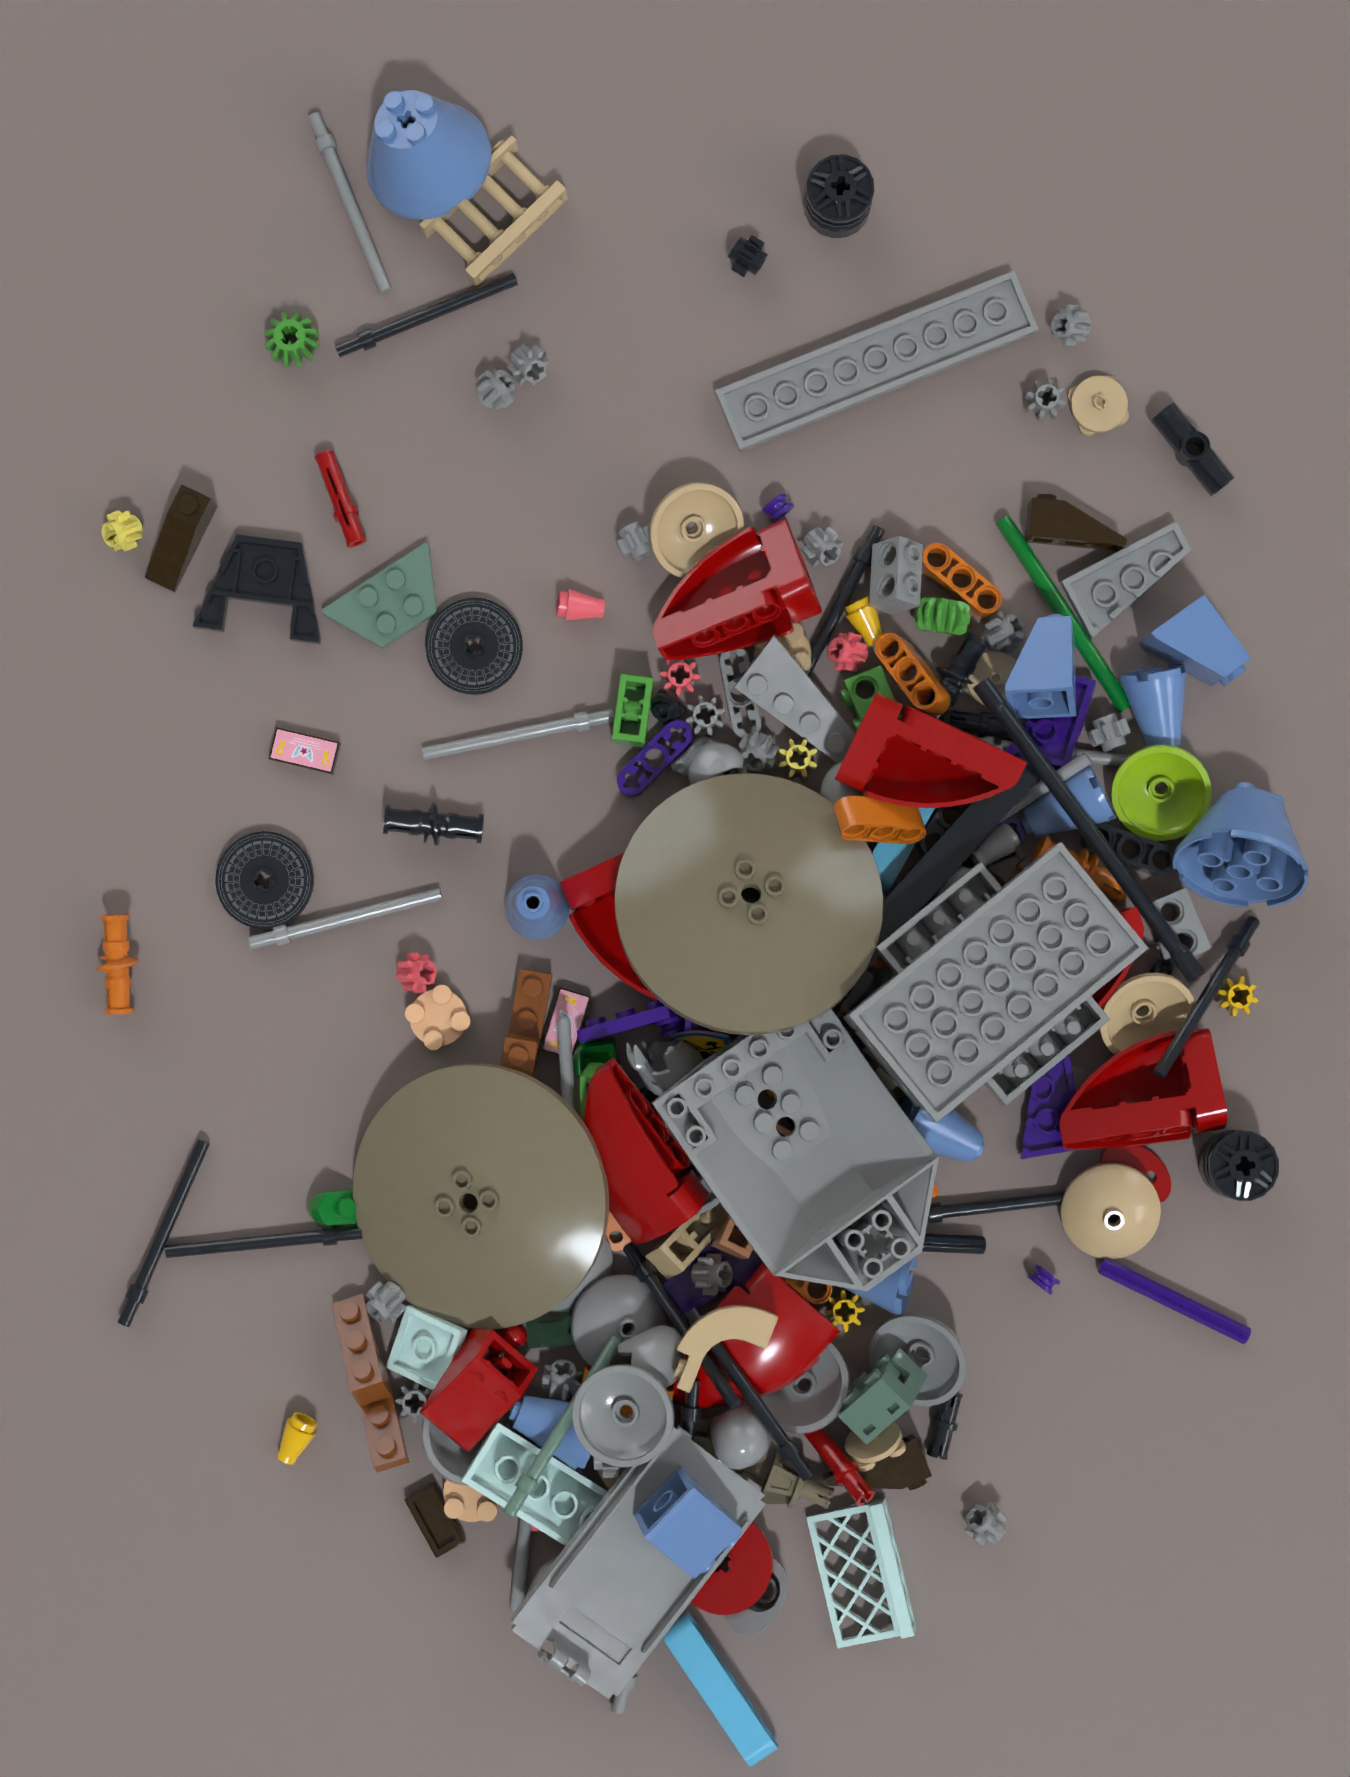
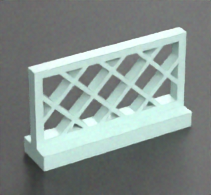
[806,1497,917,1648]

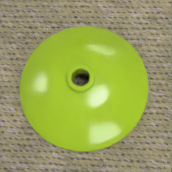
[1112,745,1212,841]

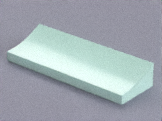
[461,1422,608,1546]

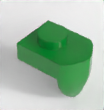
[573,1038,621,1078]
[306,1190,357,1225]

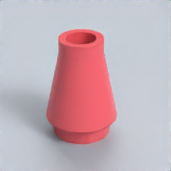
[556,589,605,621]

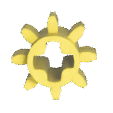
[101,510,143,552]
[778,739,817,779]

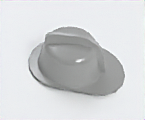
[725,1559,788,1636]

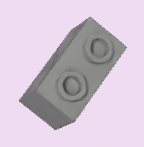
[869,536,923,614]
[1145,888,1212,964]

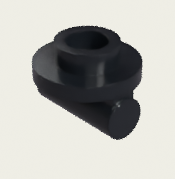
[650,688,687,724]

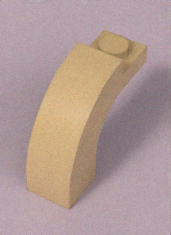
[673,1305,778,1393]

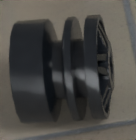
[804,154,874,238]
[1198,1130,1279,1201]

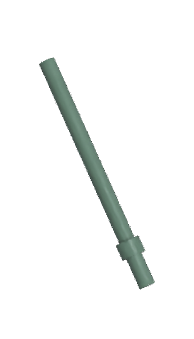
[503,1335,622,1518]

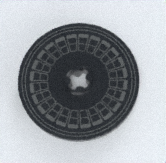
[425,598,523,695]
[215,831,314,929]

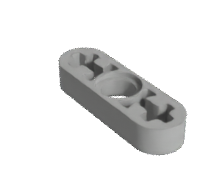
[720,648,761,740]

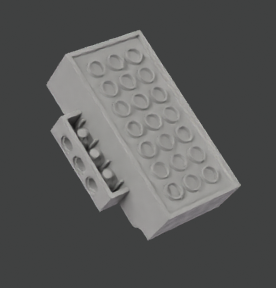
[843,842,1149,1123]

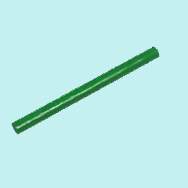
[996,515,1130,713]

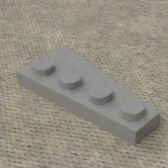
[1060,522,1192,639]
[735,634,856,763]

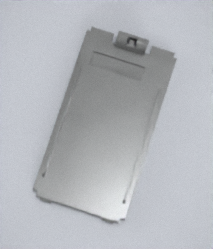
[510,1425,766,1699]

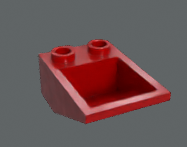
[419,1324,538,1452]

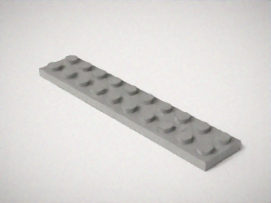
[715,271,1039,452]

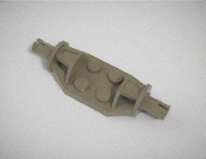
[675,1415,834,1509]

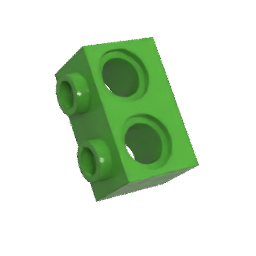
[839,666,901,733]

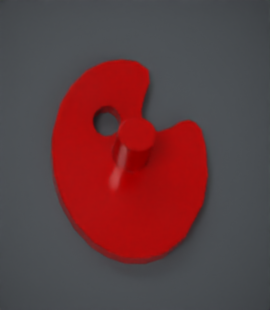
[1100,1146,1172,1202]

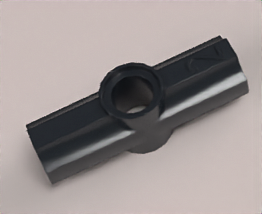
[1151,402,1235,496]

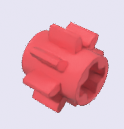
[828,632,868,673]
[660,659,700,698]
[396,952,436,993]

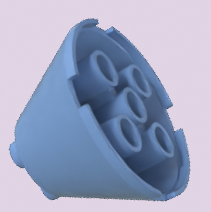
[366,90,492,220]
[1173,782,1309,908]

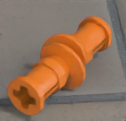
[1031,835,1127,905]
[96,914,139,1014]

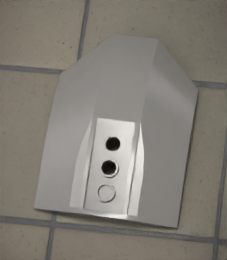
[652,1009,939,1291]

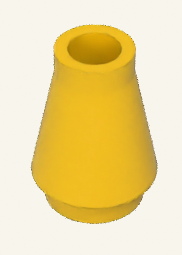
[845,596,883,647]
[277,1412,317,1465]

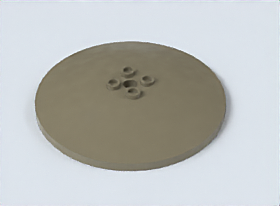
[614,773,883,1035]
[353,1063,609,1329]

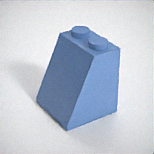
[1140,594,1252,687]
[1005,614,1076,719]
[633,1466,743,1579]

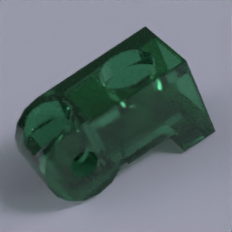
[526,1313,574,1349]

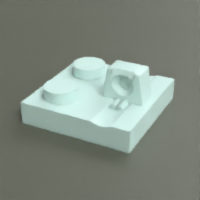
[386,1305,468,1390]

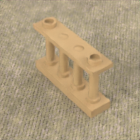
[419,135,568,288]

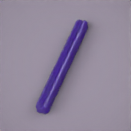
[1098,1258,1251,1344]

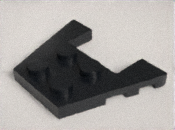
[193,534,321,645]

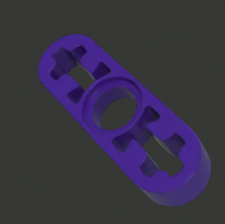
[617,720,692,797]

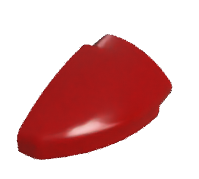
[653,519,823,660]
[834,691,1027,808]
[559,853,659,1001]
[1059,1028,1228,1150]
[584,1057,709,1244]
[668,1262,841,1408]

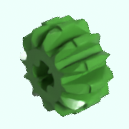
[264,312,319,368]
[914,597,971,636]

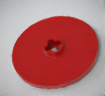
[691,1522,773,1615]

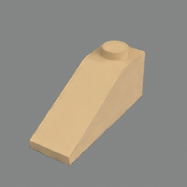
[645,1203,726,1280]

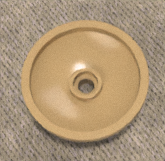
[649,482,744,579]
[1099,973,1195,1055]
[1060,1163,1161,1259]

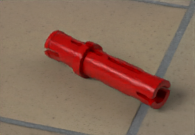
[314,450,367,548]
[803,1428,875,1506]

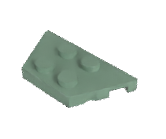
[322,542,437,649]

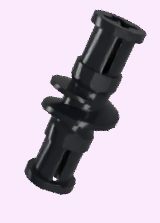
[923,631,991,721]
[383,803,484,846]

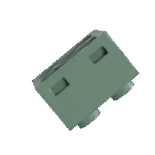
[838,1348,928,1445]

